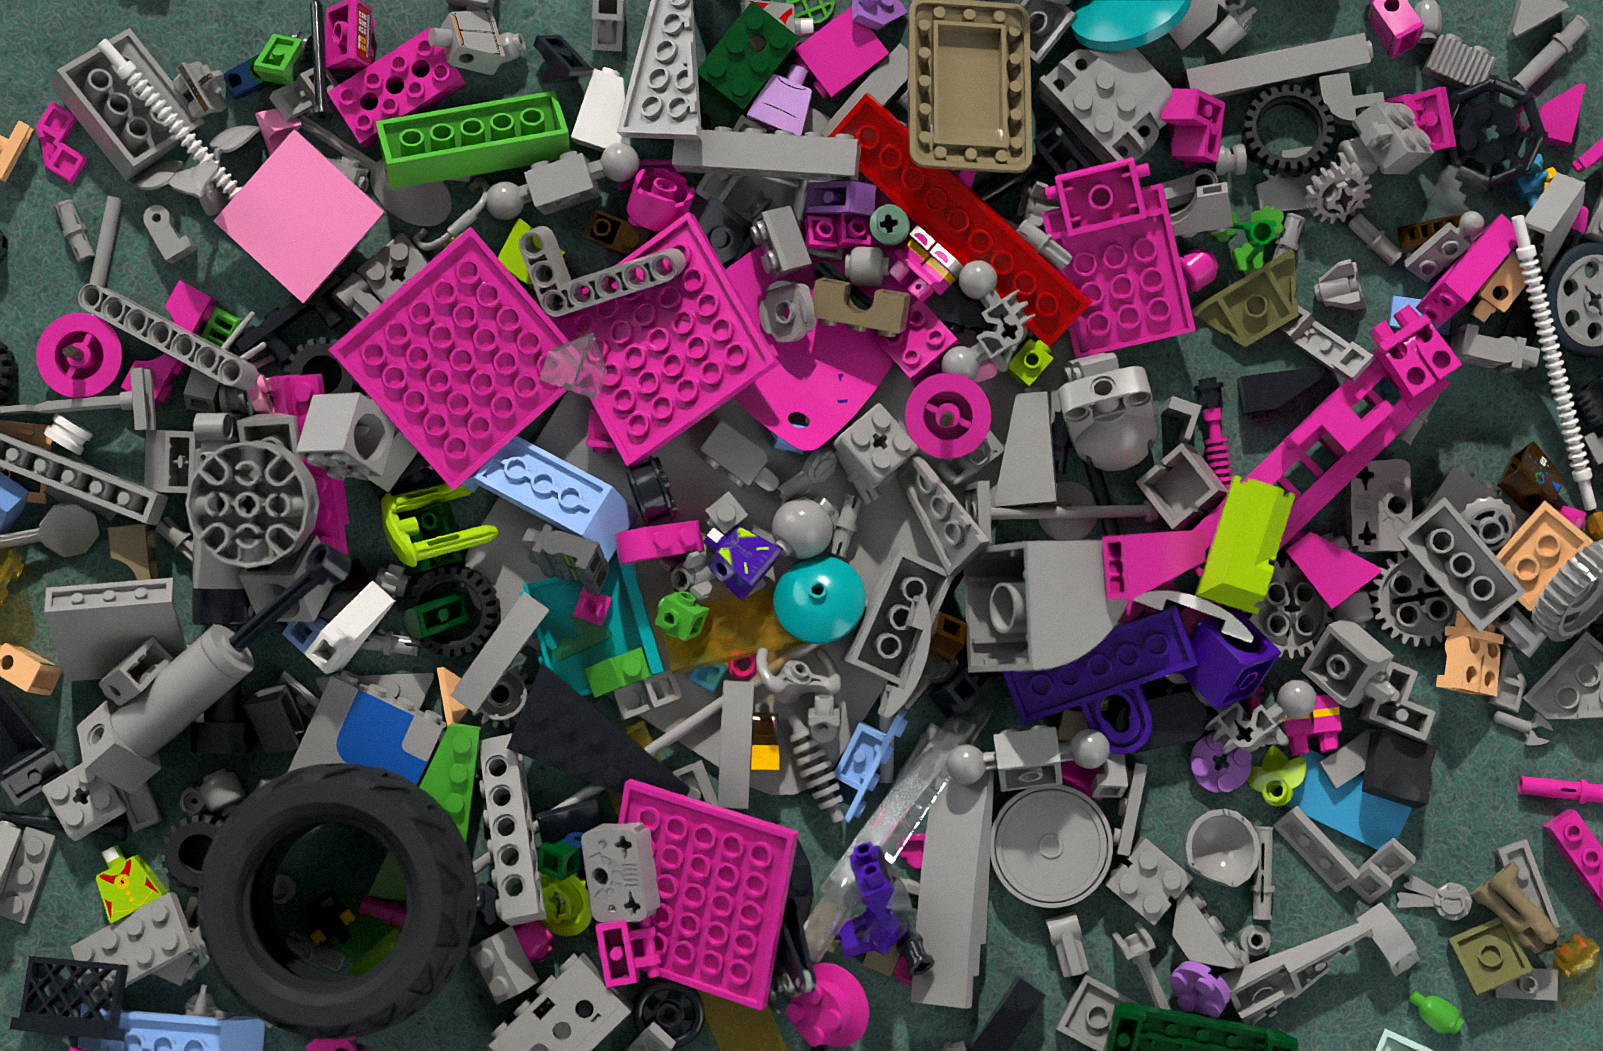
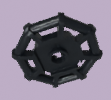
[1444,75,1548,191]

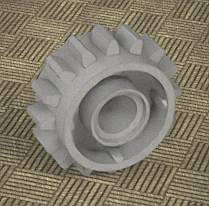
[472,665,532,729]

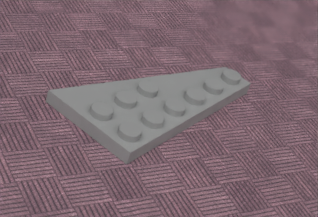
[617,0,702,140]

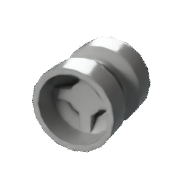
[1212,144,1247,176]

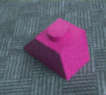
[1527,83,1586,148]

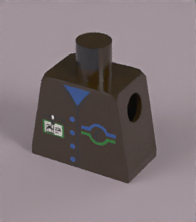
[1497,441,1568,514]

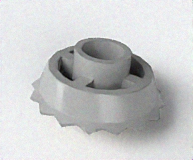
[1459,496,1517,553]

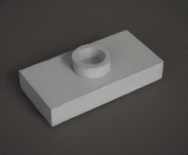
[1493,968,1558,1001]

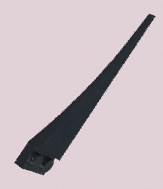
[0,685,69,806]

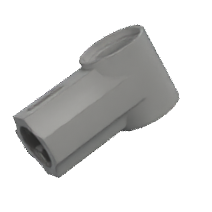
[1163,169,1218,209]
[331,272,381,321]
[1493,605,1546,659]
[1045,911,1089,977]

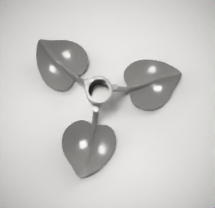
[134,125,261,216]

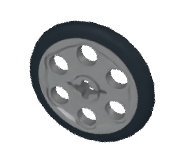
[1542,242,1603,358]

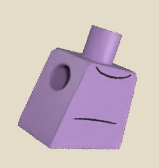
[747,64,812,136]

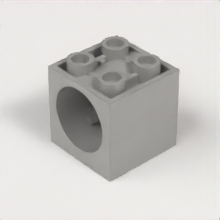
[296,393,396,480]
[239,534,334,622]

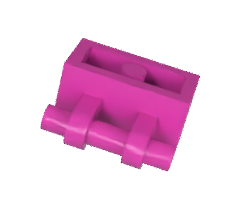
[595,916,661,988]

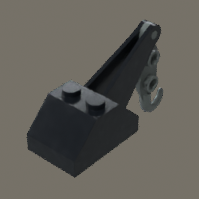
[768,839,816,1014]

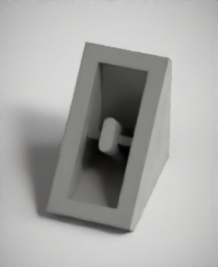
[1507,0,1569,42]

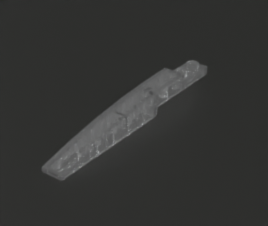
[804,700,994,964]

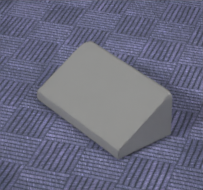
[277,671,320,719]

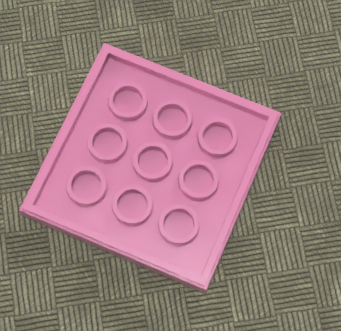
[213,130,386,304]

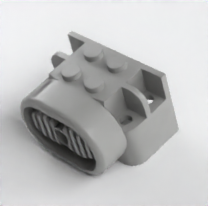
[1034,47,1172,168]

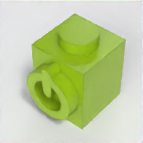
[1007,338,1054,388]

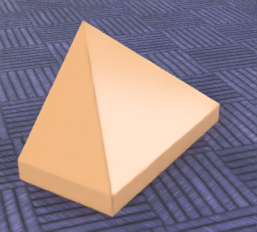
[437,667,469,728]

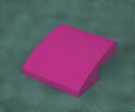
[1384,87,1457,152]

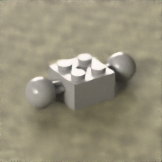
[486,143,640,220]
[946,725,1110,792]

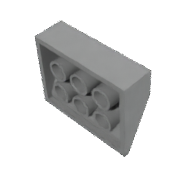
[51,28,205,181]

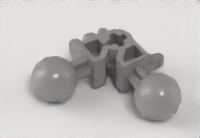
[941,260,1036,380]
[1191,680,1317,754]

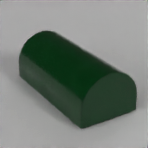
[404,592,470,638]

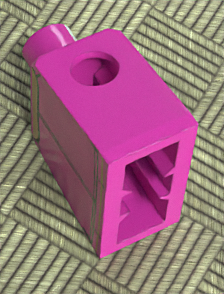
[1367,0,1424,59]

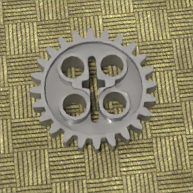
[1368,550,1459,647]
[1238,559,1334,659]

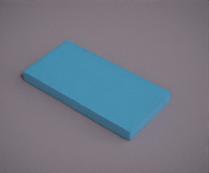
[1281,749,1412,850]

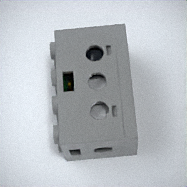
[489,952,633,1051]

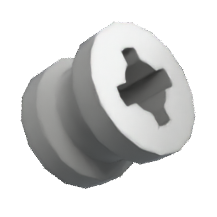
[219,385,250,413]

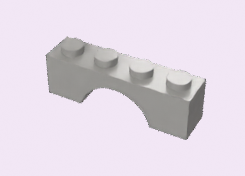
[1170,182,1233,238]

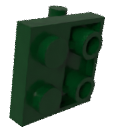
[398,502,465,576]

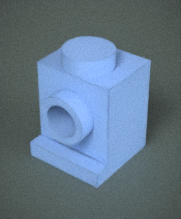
[282,617,328,656]

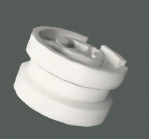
[43,413,93,455]

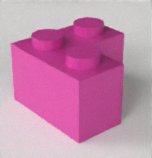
[1161,88,1225,163]

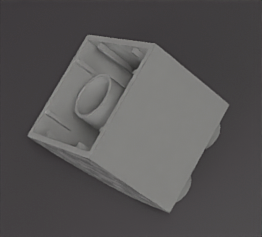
[964,540,1127,672]

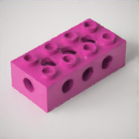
[327,27,467,149]

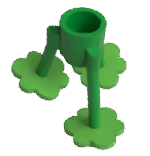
[1208,205,1284,276]

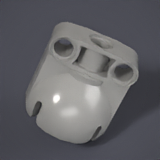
[1058,366,1158,471]

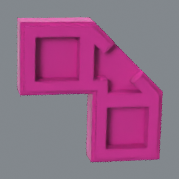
[36,101,88,185]

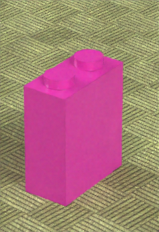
[793,6,889,102]

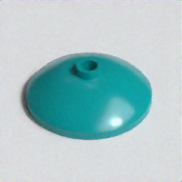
[773,555,866,644]

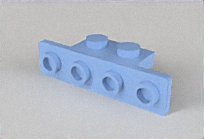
[835,709,908,823]

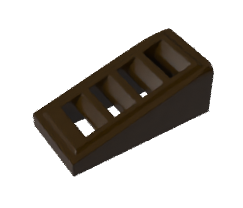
[1397,215,1461,253]

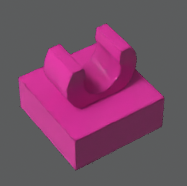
[572,587,612,627]

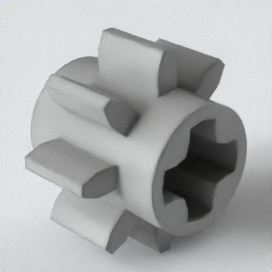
[375,563,411,601]

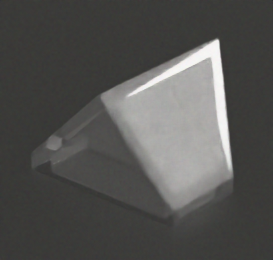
[539,332,607,400]

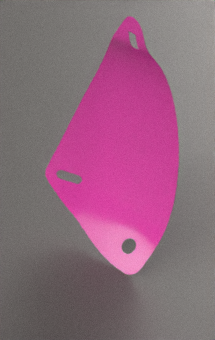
[725,170,976,451]

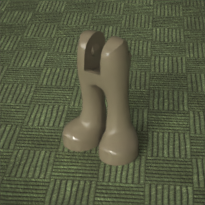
[1470,861,1559,953]

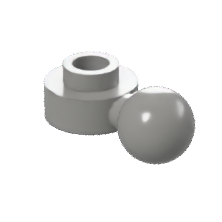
[1226,925,1271,972]

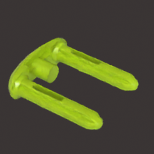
[381,483,499,567]

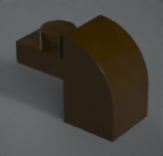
[928,609,968,663]

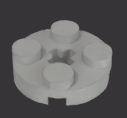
[759,281,816,342]

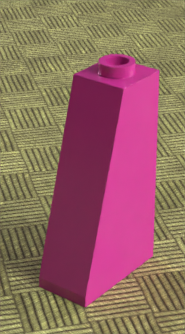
[1102,530,1206,600]

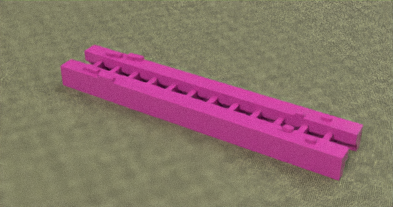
[1117,331,1451,637]

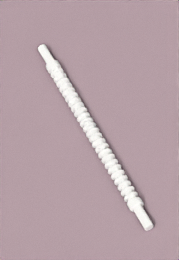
[97,38,243,200]
[1511,215,1597,510]

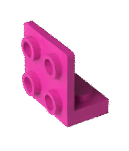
[875,300,961,388]

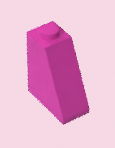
[1285,531,1382,609]

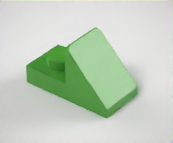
[253,33,303,86]
[584,647,653,698]

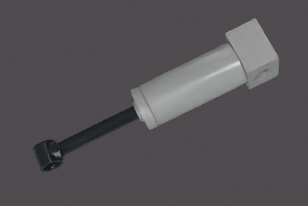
[77,542,351,794]

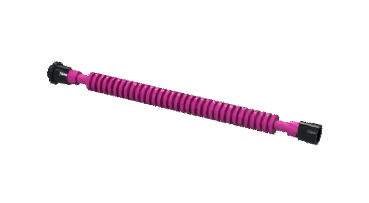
[1193,377,1272,749]

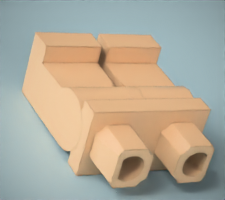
[1436,610,1504,696]

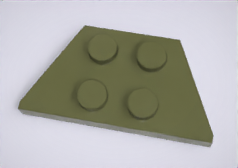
[1191,249,1299,347]

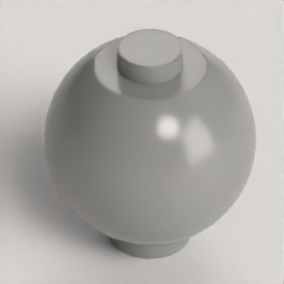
[772,496,835,559]

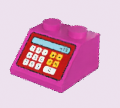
[325,0,375,72]

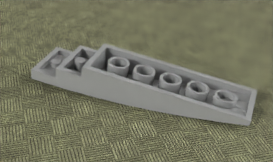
[911,754,994,1008]

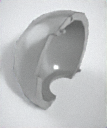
[1183,808,1261,887]

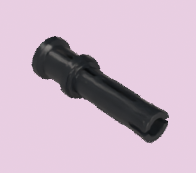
[896,918,935,976]

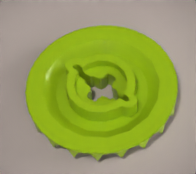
[522,872,593,936]

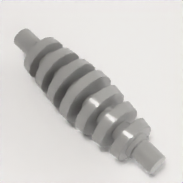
[788,714,844,823]

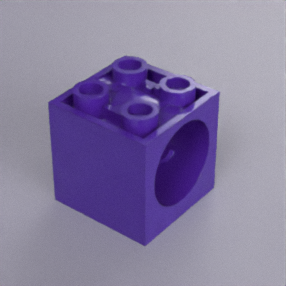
[1179,611,1281,709]

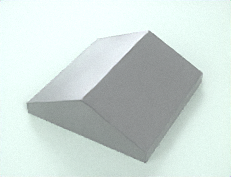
[1020,0,1078,64]

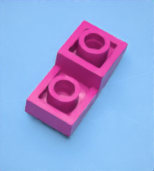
[804,214,871,250]

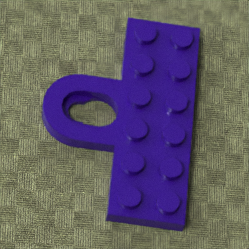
[1003,605,1198,754]

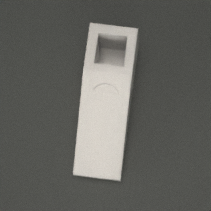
[304,581,395,674]

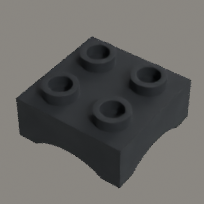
[1361,728,1437,809]

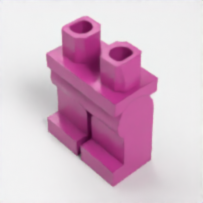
[1369,305,1462,403]

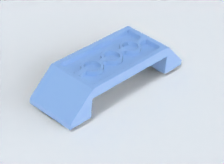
[460,436,638,563]
[78,1003,265,1051]

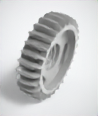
[1532,540,1603,642]

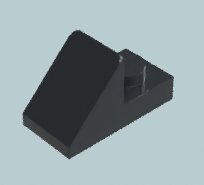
[533,35,594,84]

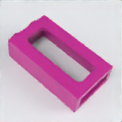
[1415,214,1517,328]

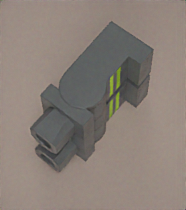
[521,524,611,596]

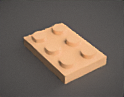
[1495,500,1593,611]

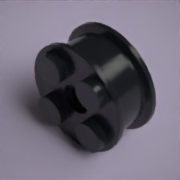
[624,455,679,527]

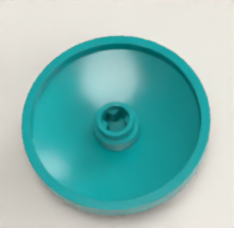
[1071,0,1191,51]

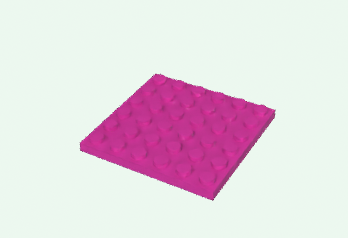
[547,212,779,468]
[328,227,592,491]
[596,779,799,1011]

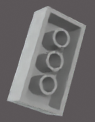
[842,547,954,685]

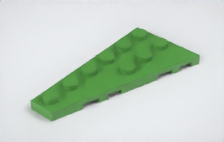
[367,723,481,901]

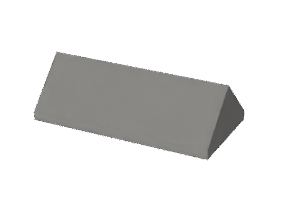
[1397,497,1526,632]

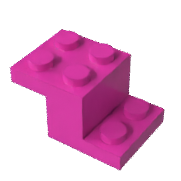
[1283,394,1395,456]

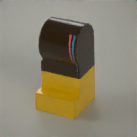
[751,712,780,770]

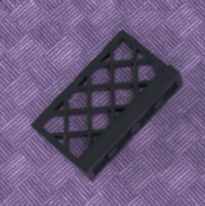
[10,956,128,1042]

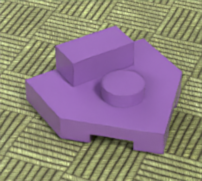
[852,0,908,31]

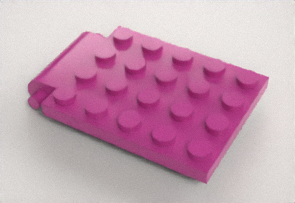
[1042,157,1196,359]

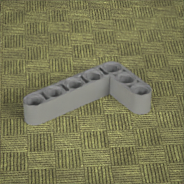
[519,226,686,317]

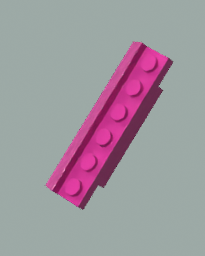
[270,373,349,556]

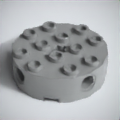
[186,440,319,568]

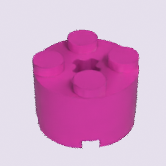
[627,168,695,234]

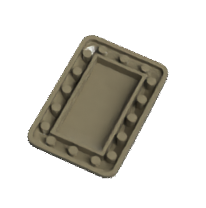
[908,0,1032,173]

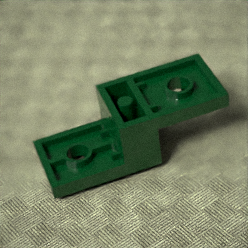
[697,1,800,131]

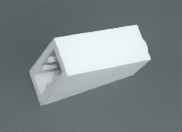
[571,67,631,152]

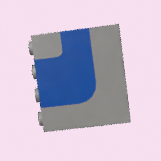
[287,671,447,785]

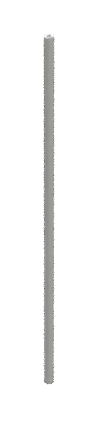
[473,599,868,875]

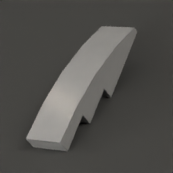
[819,43,908,137]
[450,592,549,714]
[718,681,754,809]

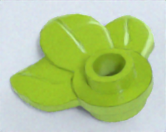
[1247,746,1307,807]

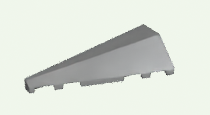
[1219,920,1374,1026]

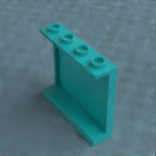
[520,556,665,696]

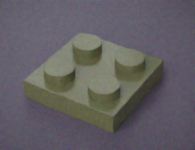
[1448,917,1534,997]

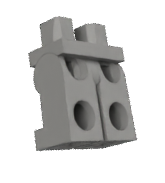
[1450,324,1540,374]

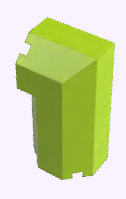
[1195,475,1295,615]

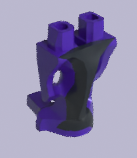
[831,841,912,958]

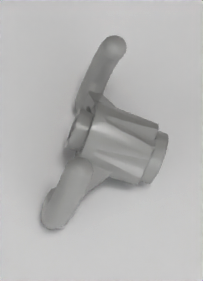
[756,648,841,703]

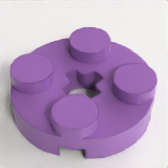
[1190,732,1252,793]
[1169,961,1231,1018]

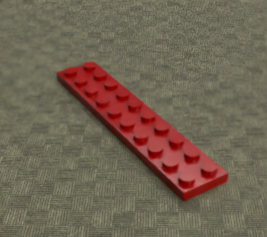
[828,92,1092,348]

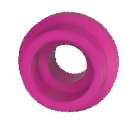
[728,650,757,680]

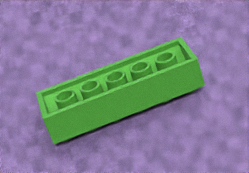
[375,90,570,190]

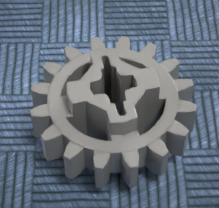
[1304,160,1372,224]

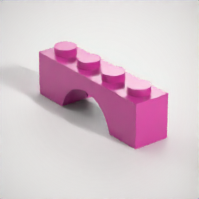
[121,280,217,407]

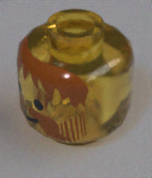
[1553,934,1601,981]

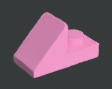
[255,108,302,156]

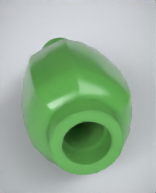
[1408,991,1464,1035]

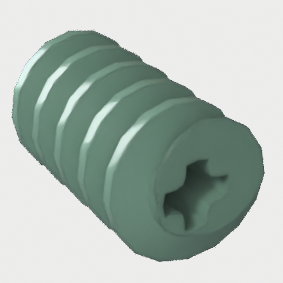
[870,204,910,246]

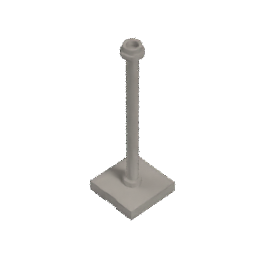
[964,481,1159,544]

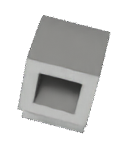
[1314,73,1385,126]
[1356,902,1420,977]

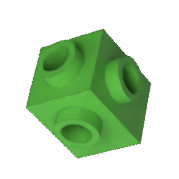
[654,591,710,641]

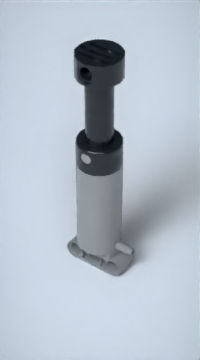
[190,413,256,754]

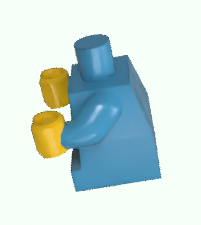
[1509,154,1557,209]

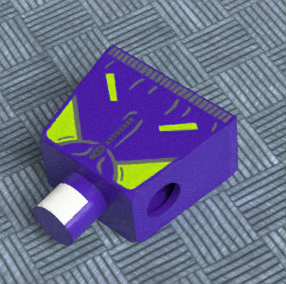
[703,526,782,602]

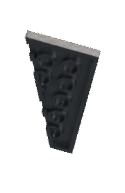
[507,661,690,796]

